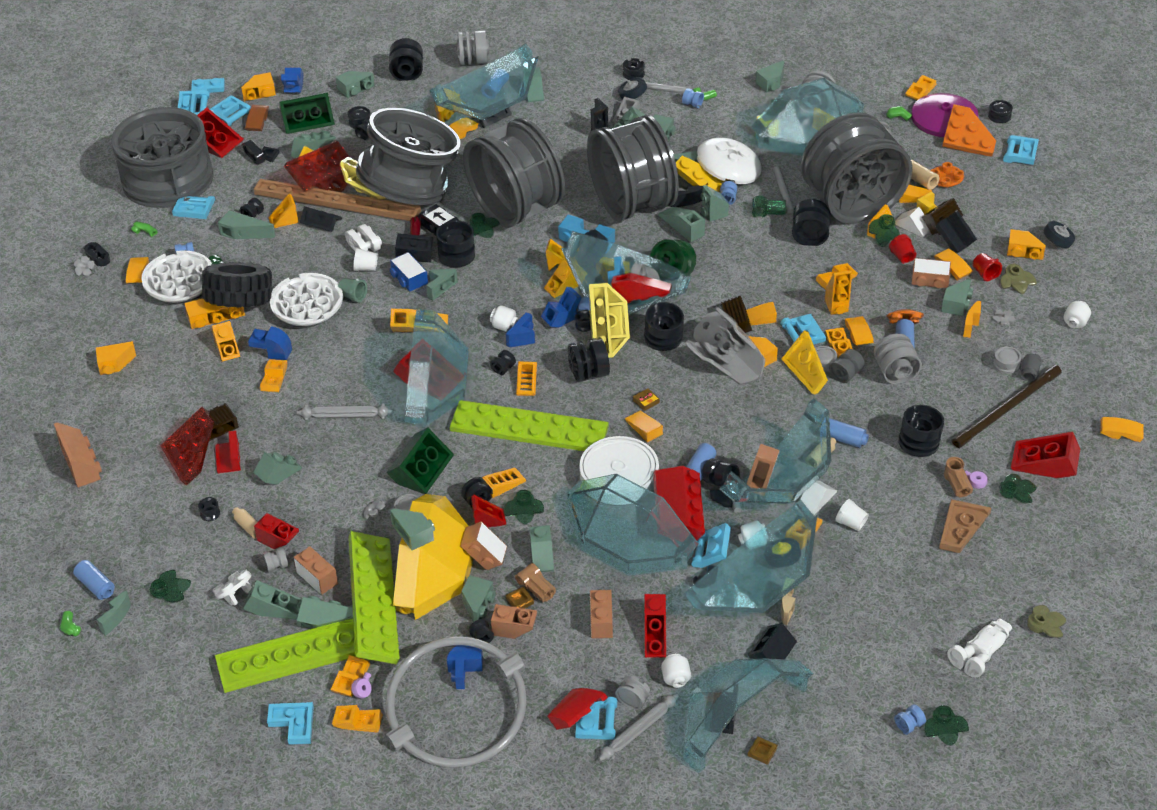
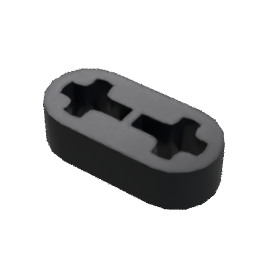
[242,140,265,165]
[84,242,110,267]

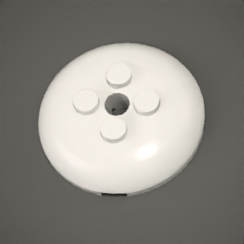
[697,138,762,184]
[142,251,212,303]
[270,273,343,326]

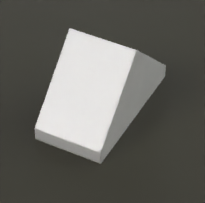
[893,207,929,237]
[797,479,837,515]

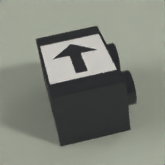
[420,204,459,236]

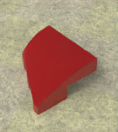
[547,688,608,730]

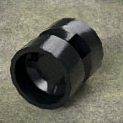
[702,458,740,489]

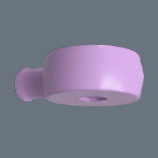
[965,471,988,489]
[351,672,371,699]

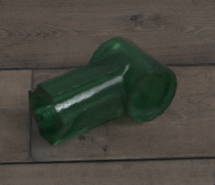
[752,196,786,218]

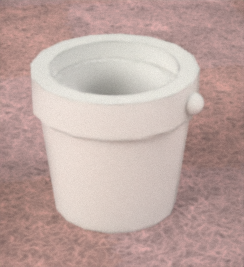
[354,248,378,271]
[835,499,869,531]

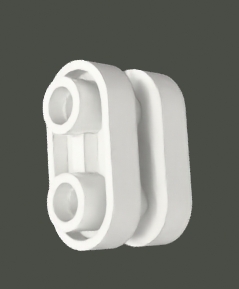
[345,224,382,252]

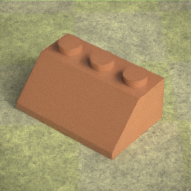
[54,423,102,487]

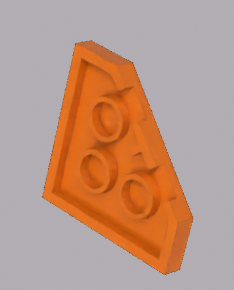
[942,104,996,157]

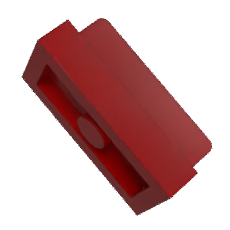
[215,430,241,473]

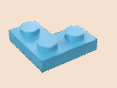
[191,78,225,103]
[267,702,314,744]

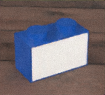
[390,252,428,292]

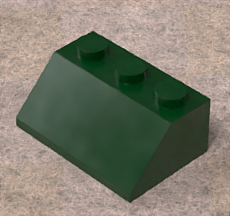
[279,93,335,134]
[386,427,454,494]

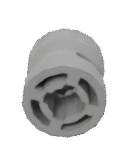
[262,547,288,572]

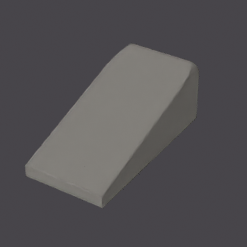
[612,97,640,123]

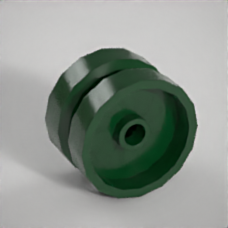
[650,239,696,279]

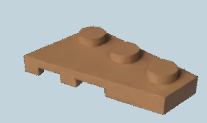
[939,499,991,553]

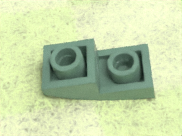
[97,591,131,636]

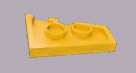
[676,155,729,192]
[781,330,828,394]

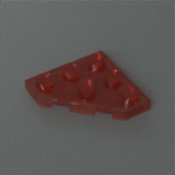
[160,407,214,485]

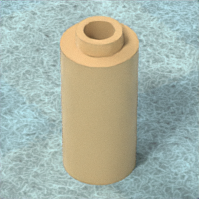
[911,160,940,190]

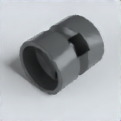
[829,349,865,384]

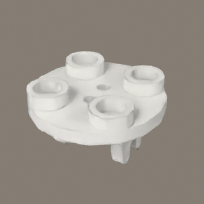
[212,570,252,606]

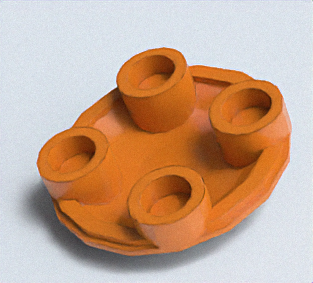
[931,162,964,187]
[887,309,924,323]

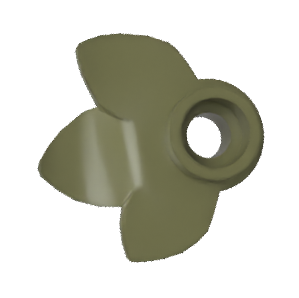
[1000,264,1037,294]
[1027,605,1066,638]

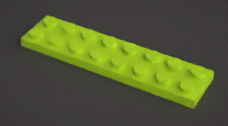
[450,400,609,451]
[348,531,400,664]
[215,618,356,693]

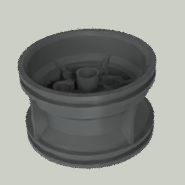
[111,107,213,208]
[356,108,461,205]
[801,112,913,224]
[587,115,679,222]
[463,118,565,228]

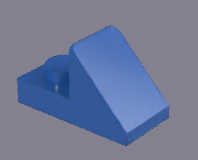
[506,312,535,347]

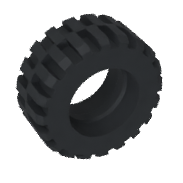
[202,262,272,307]

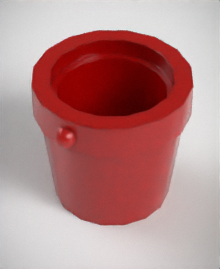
[889,234,917,264]
[973,253,1002,281]

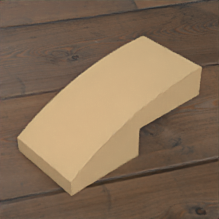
[781,578,796,625]

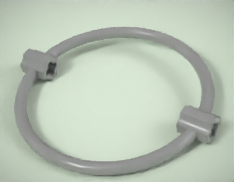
[386,637,527,768]

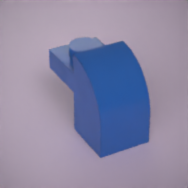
[281,68,304,93]
[541,287,582,327]
[248,326,292,360]
[447,645,483,689]

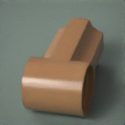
[944,457,973,498]
[515,563,556,602]

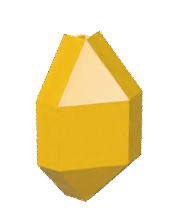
[393,494,474,620]

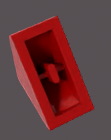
[471,495,506,528]

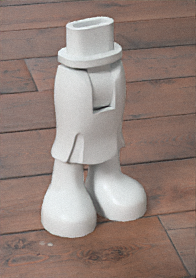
[947,619,1012,678]

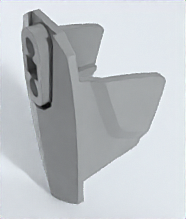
[685,307,765,384]

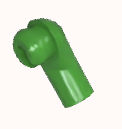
[692,88,717,101]
[887,106,912,121]
[131,221,158,237]
[60,611,81,637]

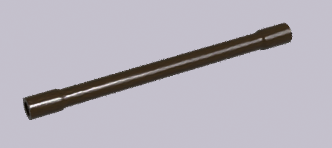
[952,365,1062,449]

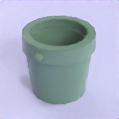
[338,278,367,302]

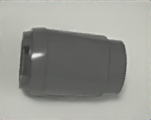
[1021,354,1041,382]

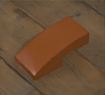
[245,105,269,131]

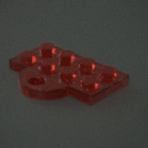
[284,141,351,192]

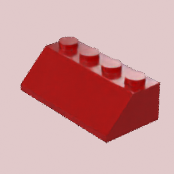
[653,466,705,546]

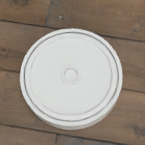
[579,436,659,505]

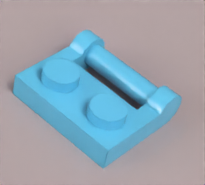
[178,90,210,115]
[210,95,251,126]
[1003,135,1039,165]
[172,196,215,219]
[780,314,826,345]
[691,523,731,568]
[575,697,618,740]

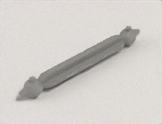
[297,404,393,420]
[598,694,679,761]

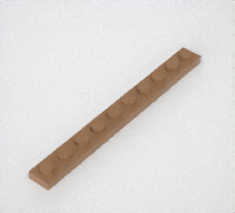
[254,179,421,222]

